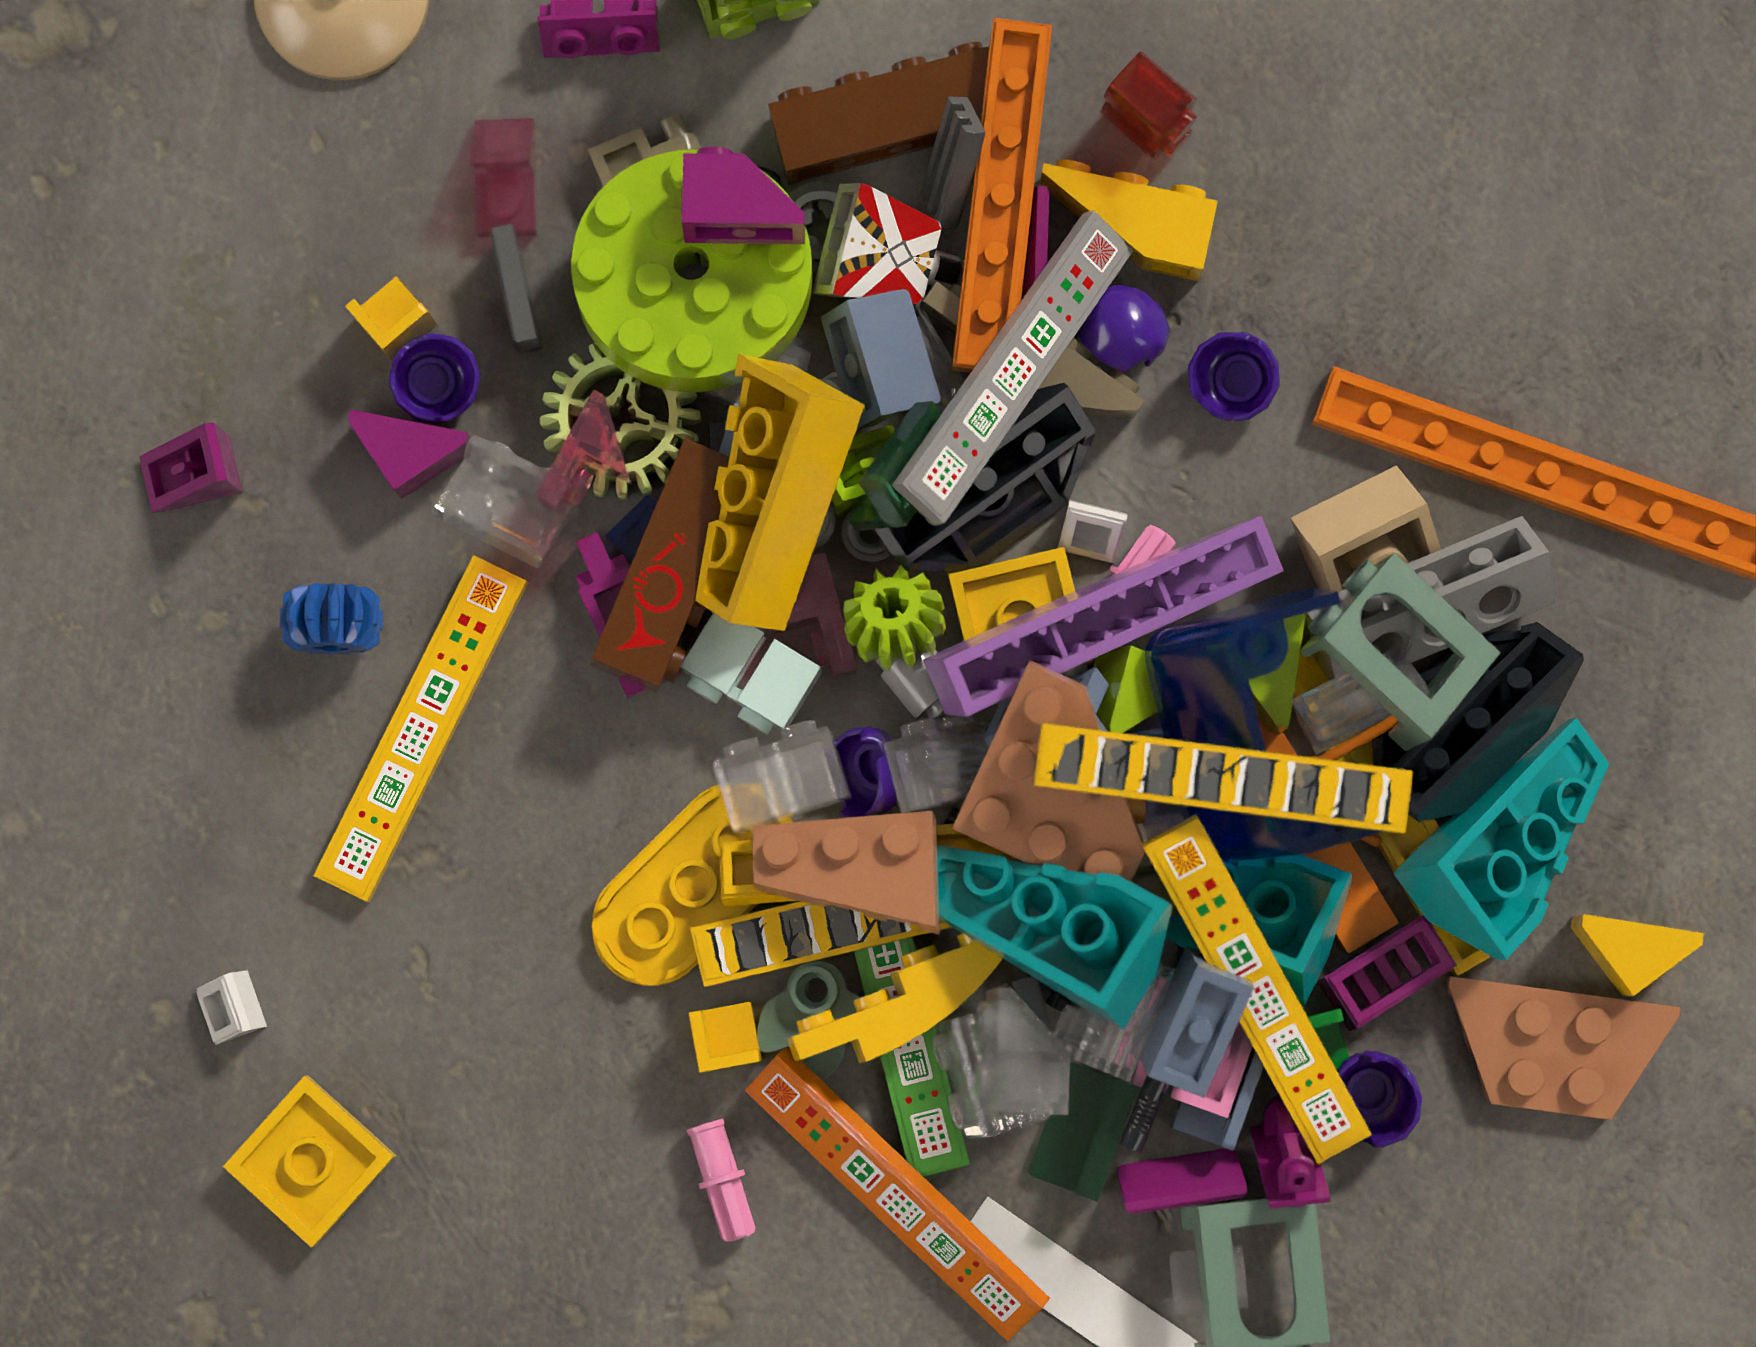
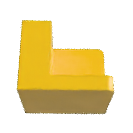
[345,276,437,361]
[689,1002,762,1073]

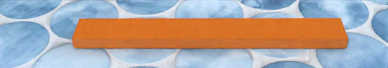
[1312,366,1756,582]

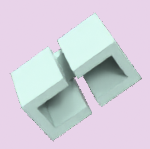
[681,612,822,735]

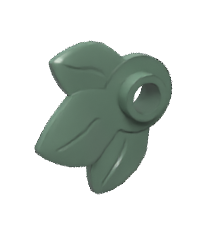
[757,960,862,1081]

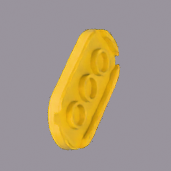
[592,782,793,986]

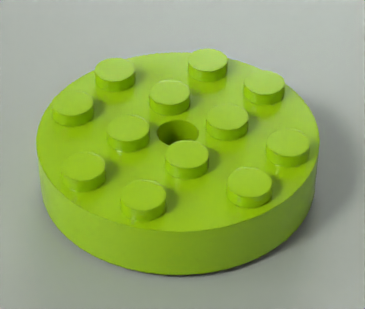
[571,149,812,392]

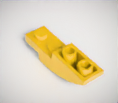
[786,934,1002,1063]

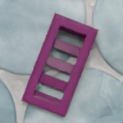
[1318,915,1457,1031]

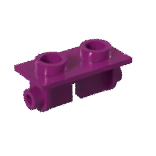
[537,0,660,58]
[1250,1095,1331,1209]

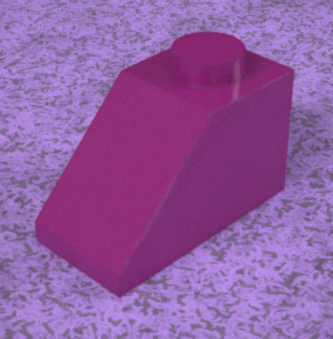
[682,146,805,244]

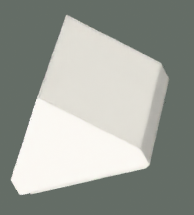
[1058,500,1128,564]
[196,970,267,1045]

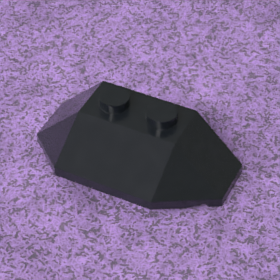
[870,383,1096,573]
[1372,622,1584,822]

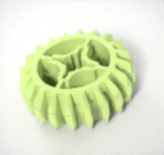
[540,343,701,500]

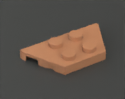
[1445,976,1681,1120]

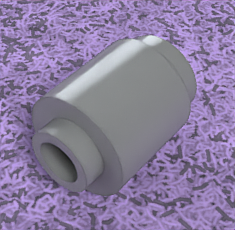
[875,649,945,721]

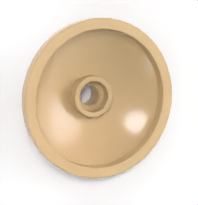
[254,0,429,81]

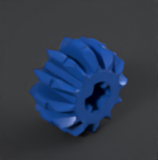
[280,582,383,655]

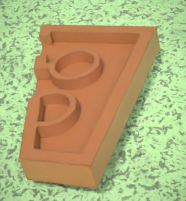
[753,811,939,934]

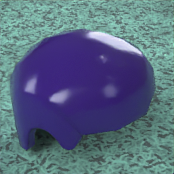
[1077,285,1171,372]
[1188,332,1280,422]
[388,333,481,424]
[825,726,909,818]
[1336,1050,1422,1148]

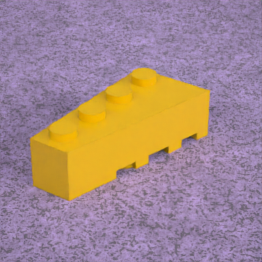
[695,354,865,631]

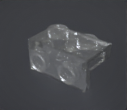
[434,435,578,569]

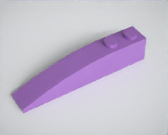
[923,516,1284,717]

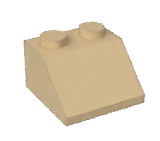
[1290,465,1441,598]

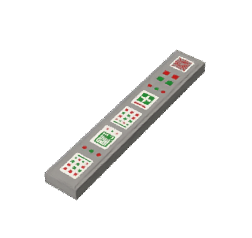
[892,210,1134,525]

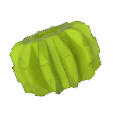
[843,565,946,671]

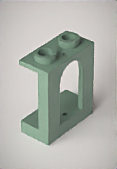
[1300,553,1500,751]
[1180,1196,1330,1347]

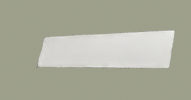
[970,1196,1198,1347]

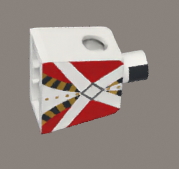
[812,183,961,304]

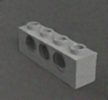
[1303,516,1556,693]

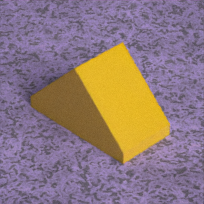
[1571,914,1704,996]

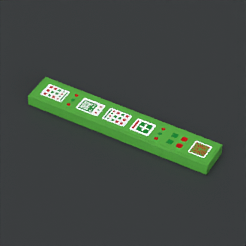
[854,937,970,1176]

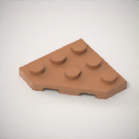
[952,660,1145,882]

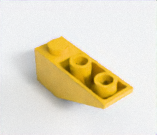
[1040,159,1218,281]

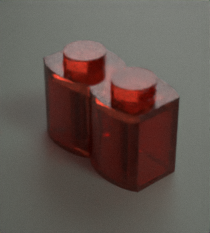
[1100,51,1198,160]

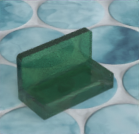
[849,401,942,531]
[1028,1062,1139,1202]

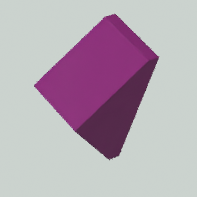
[348,409,474,499]
[139,423,243,513]

